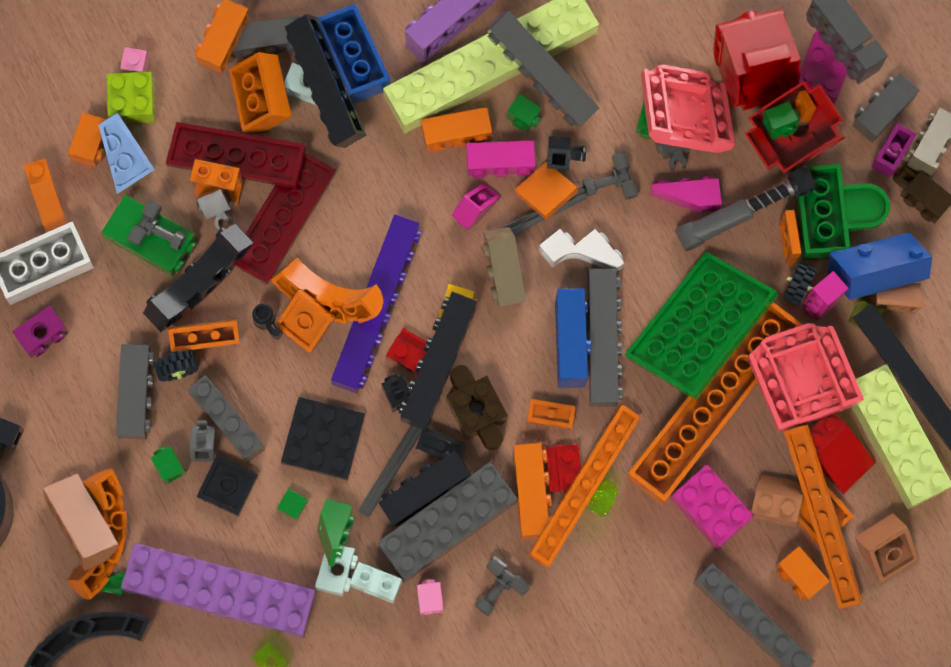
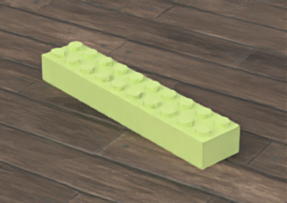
[383,0,599,133]

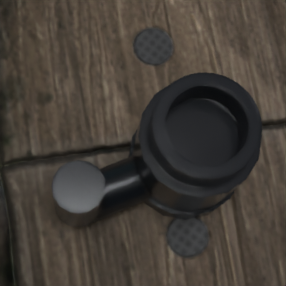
[252,304,281,340]

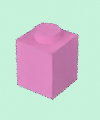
[120,47,150,73]
[417,579,443,615]

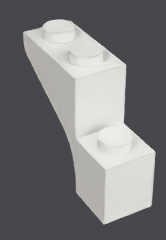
[538,229,625,272]

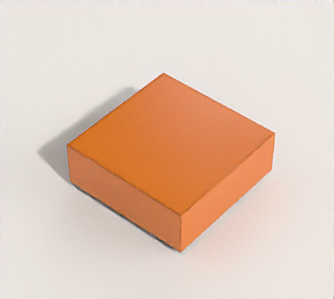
[793,90,816,123]

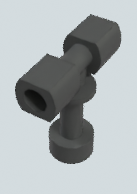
[582,152,639,200]
[127,200,187,251]
[474,556,531,616]

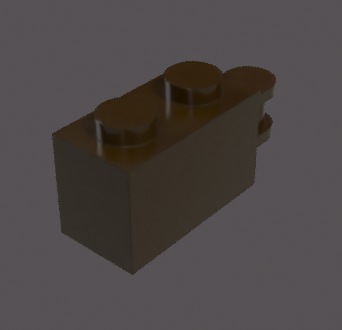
[892,166,951,224]

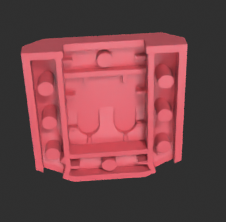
[641,65,735,153]
[748,323,864,431]

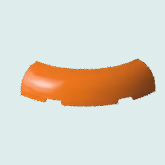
[271,258,383,324]
[66,469,127,600]

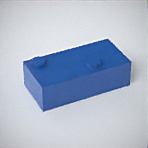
[317,4,390,104]
[828,233,932,300]
[555,288,591,388]

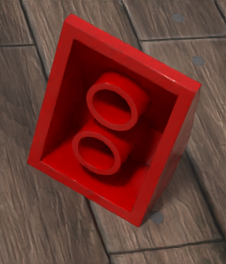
[810,413,876,494]

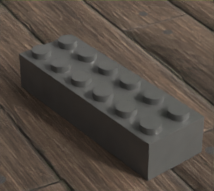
[377,462,517,583]

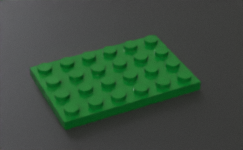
[624,252,778,400]

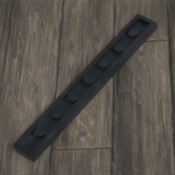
[852,303,951,452]

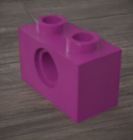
[871,123,917,178]
[12,305,68,358]

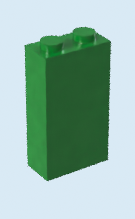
[101,195,197,277]

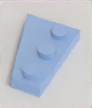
[98,113,155,194]

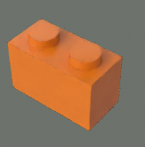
[68,112,106,167]
[775,546,830,602]

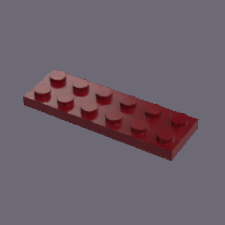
[166,122,307,189]
[232,153,337,285]

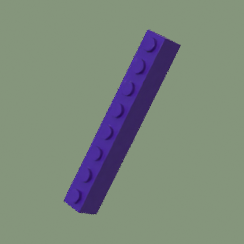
[331,214,422,394]

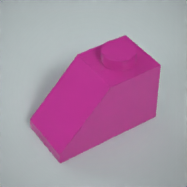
[451,183,501,229]

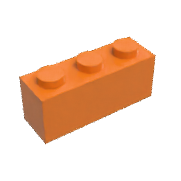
[194,0,250,74]
[421,107,492,152]
[168,319,240,352]

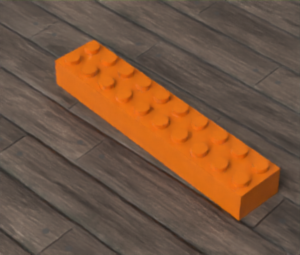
[626,302,803,506]

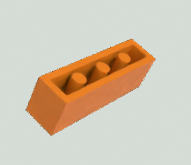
[513,443,551,540]

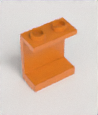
[190,159,243,205]

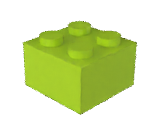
[107,72,156,124]

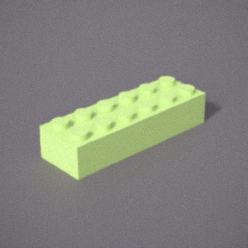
[852,364,951,510]

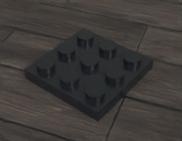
[281,397,365,481]

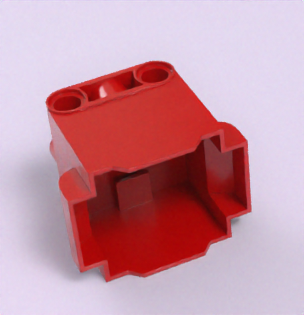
[713,8,801,111]
[745,81,846,173]

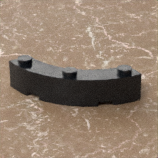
[143,224,253,332]
[24,611,153,667]

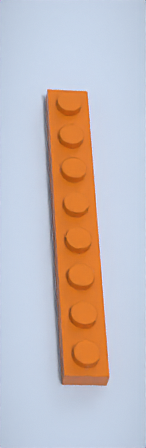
[528,404,641,568]
[784,424,863,609]

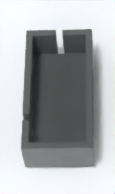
[806,0,888,85]

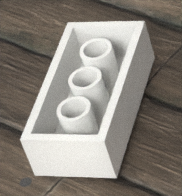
[0,221,94,305]

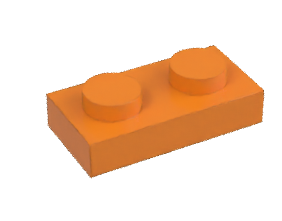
[527,399,576,430]

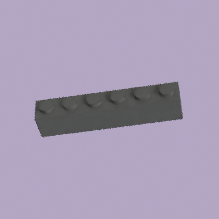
[485,11,599,127]
[588,269,623,407]
[694,563,815,667]

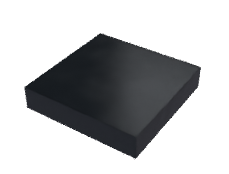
[196,455,259,517]

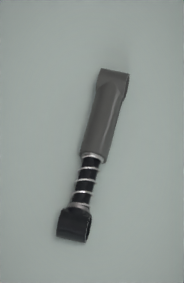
[675,166,817,251]

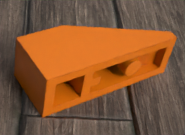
[24,158,67,233]

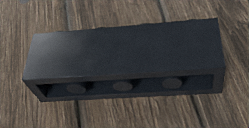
[378,451,472,527]

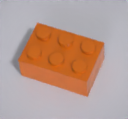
[229,52,292,134]

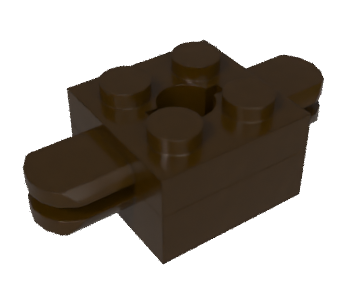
[446,365,508,450]

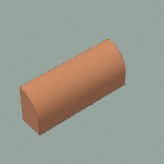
[43,474,118,571]

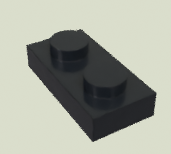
[415,429,467,458]

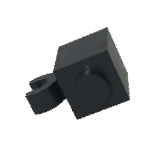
[547,136,586,170]
[381,374,410,412]
[0,418,24,459]

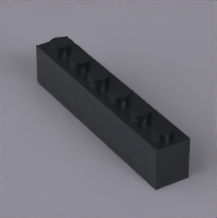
[285,14,367,148]
[398,291,478,431]

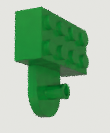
[794,164,890,261]

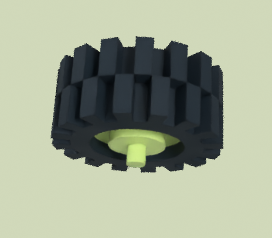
[783,262,817,306]
[154,350,199,382]

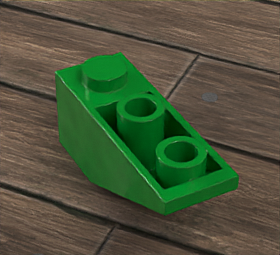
[317,499,355,567]

